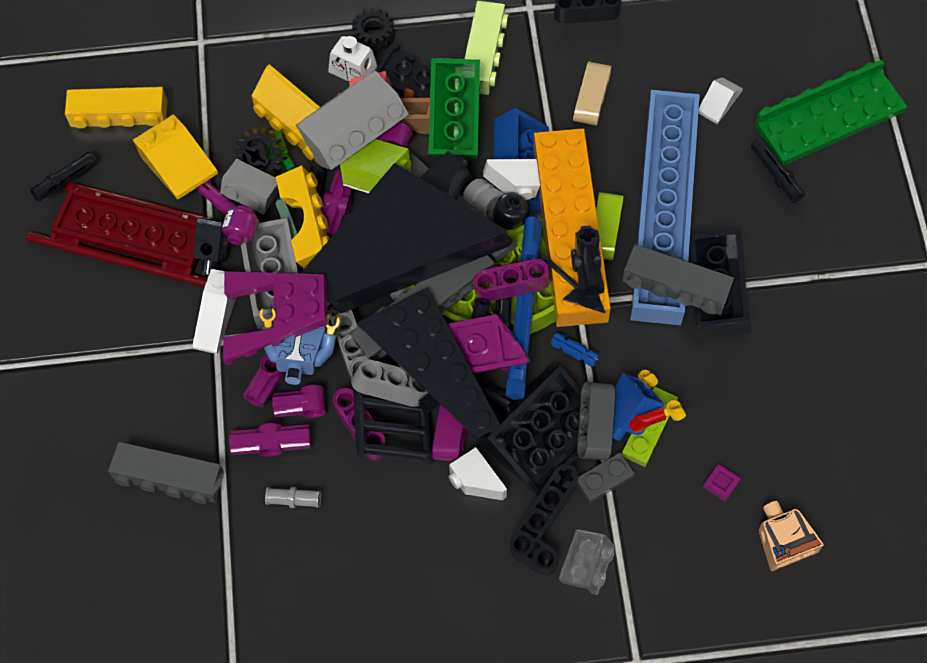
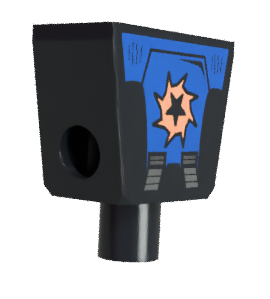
[193,217,230,275]

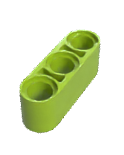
[596,192,624,261]

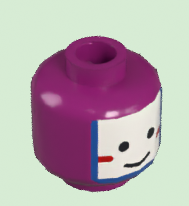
[222,205,259,245]

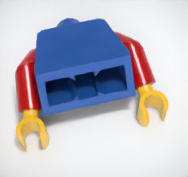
[612,370,686,441]

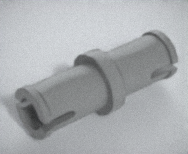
[265,487,322,508]

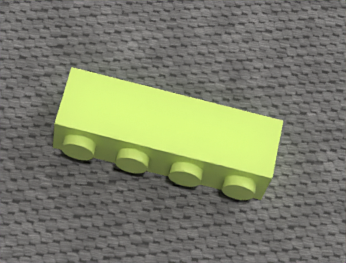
[465,0,508,95]

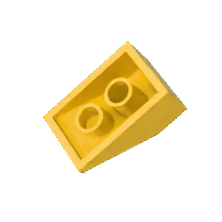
[133,114,218,200]

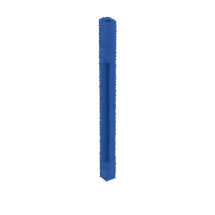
[505,217,542,400]

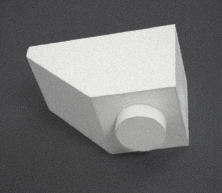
[483,159,540,200]
[448,447,507,500]

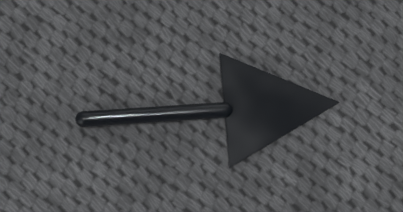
[540,254,606,313]

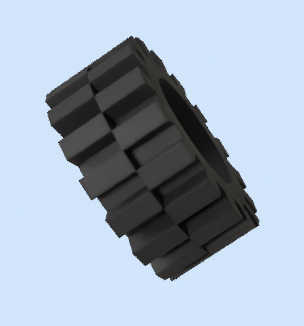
[352,8,395,53]

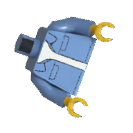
[260,308,342,385]

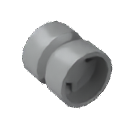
[463,179,504,223]

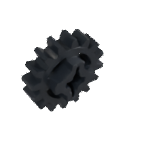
[233,128,287,177]

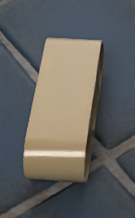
[573,61,612,126]

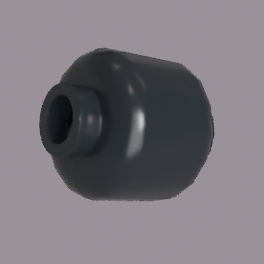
[493,192,528,230]

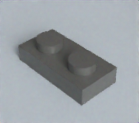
[577,453,635,504]

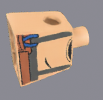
[759,501,823,572]

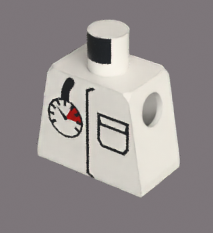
[329,36,377,81]

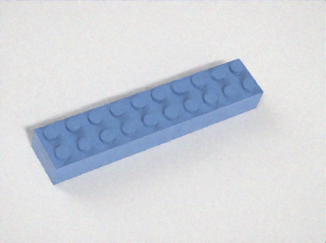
[630,90,700,326]

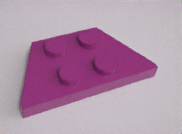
[447,314,531,374]

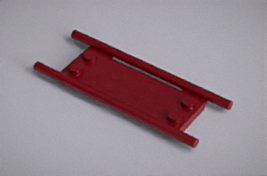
[26,182,208,288]

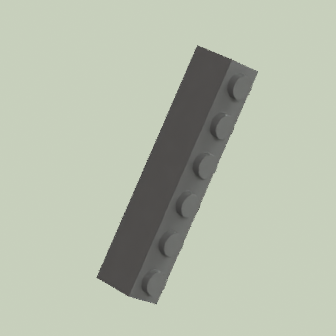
[351,255,495,362]

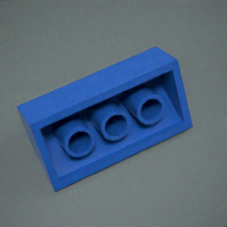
[493,108,549,212]

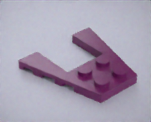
[223,271,328,365]

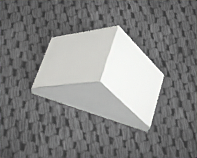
[698,77,743,124]

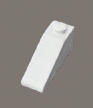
[192,269,237,354]

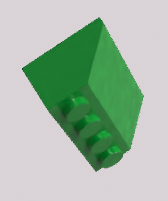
[428,58,480,162]

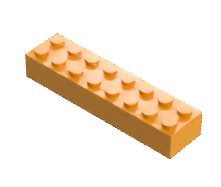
[533,129,610,327]

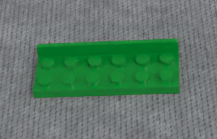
[755,60,907,165]

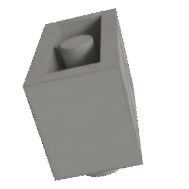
[220,159,278,215]

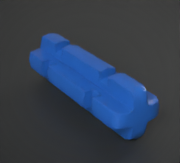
[551,332,599,367]

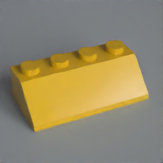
[252,64,320,163]

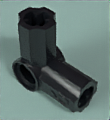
[571,226,604,298]

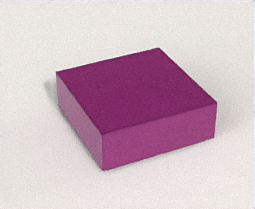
[703,464,741,502]

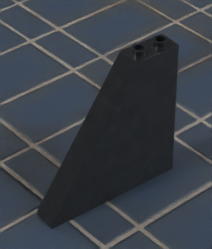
[300,163,513,314]

